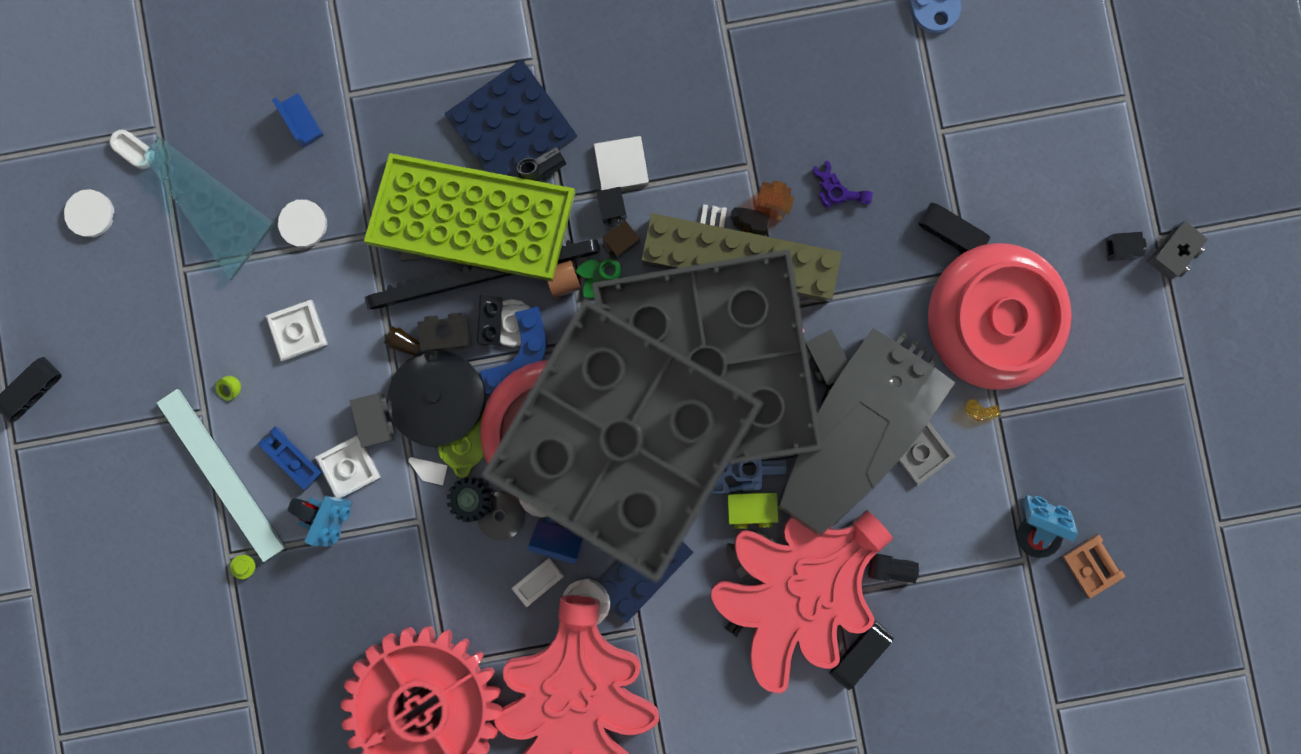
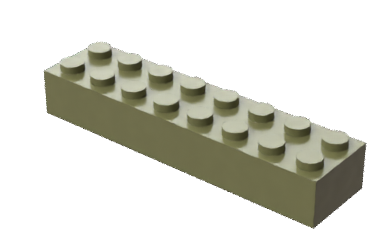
[642,213,842,303]

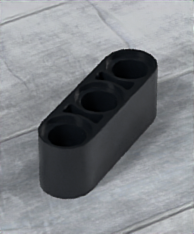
[918,203,990,253]
[0,357,62,423]
[829,620,894,690]

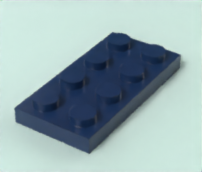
[598,541,694,623]

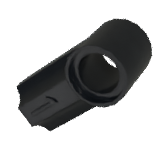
[517,147,566,182]
[868,554,919,584]

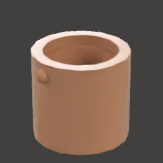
[547,260,581,300]

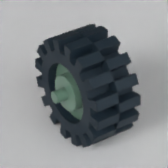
[447,477,495,522]

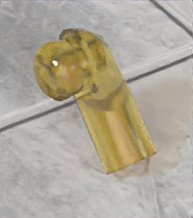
[965,399,1001,422]

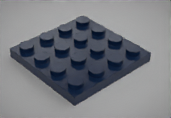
[444,59,577,178]

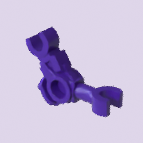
[813,160,873,209]

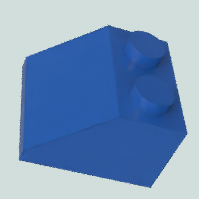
[527,517,584,564]

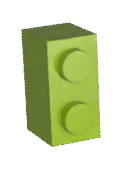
[727,492,778,529]

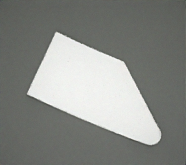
[409,457,448,485]

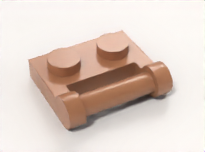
[1061,534,1125,599]

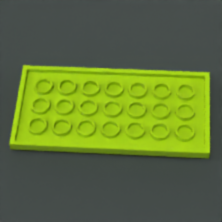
[364,153,575,282]

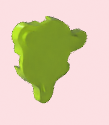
[438,411,484,478]

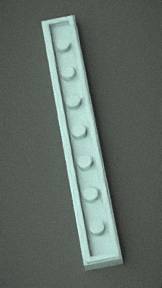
[157,389,286,562]

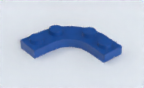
[480,307,547,394]

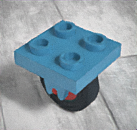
[1017,495,1078,558]
[287,496,352,546]

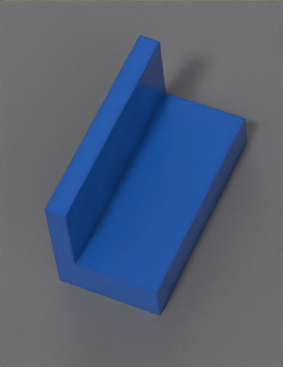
[272,93,324,147]

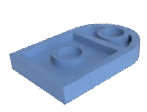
[908,0,961,33]

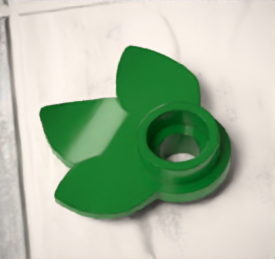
[576,259,621,298]

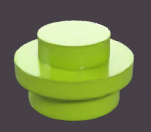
[230,555,256,579]

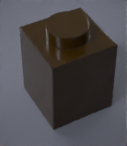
[602,220,640,260]

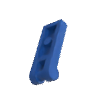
[258,426,323,490]

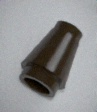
[384,326,422,356]

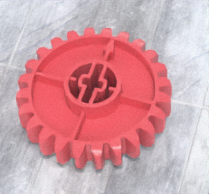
[340,626,502,754]

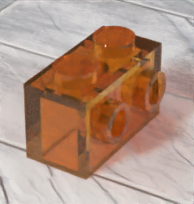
[755,181,794,221]

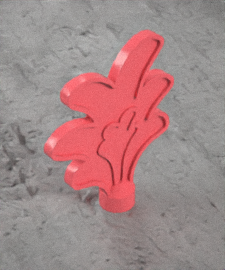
[710,510,893,693]
[494,595,659,754]

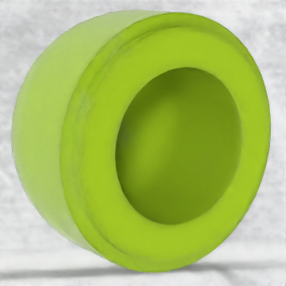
[215,376,241,401]

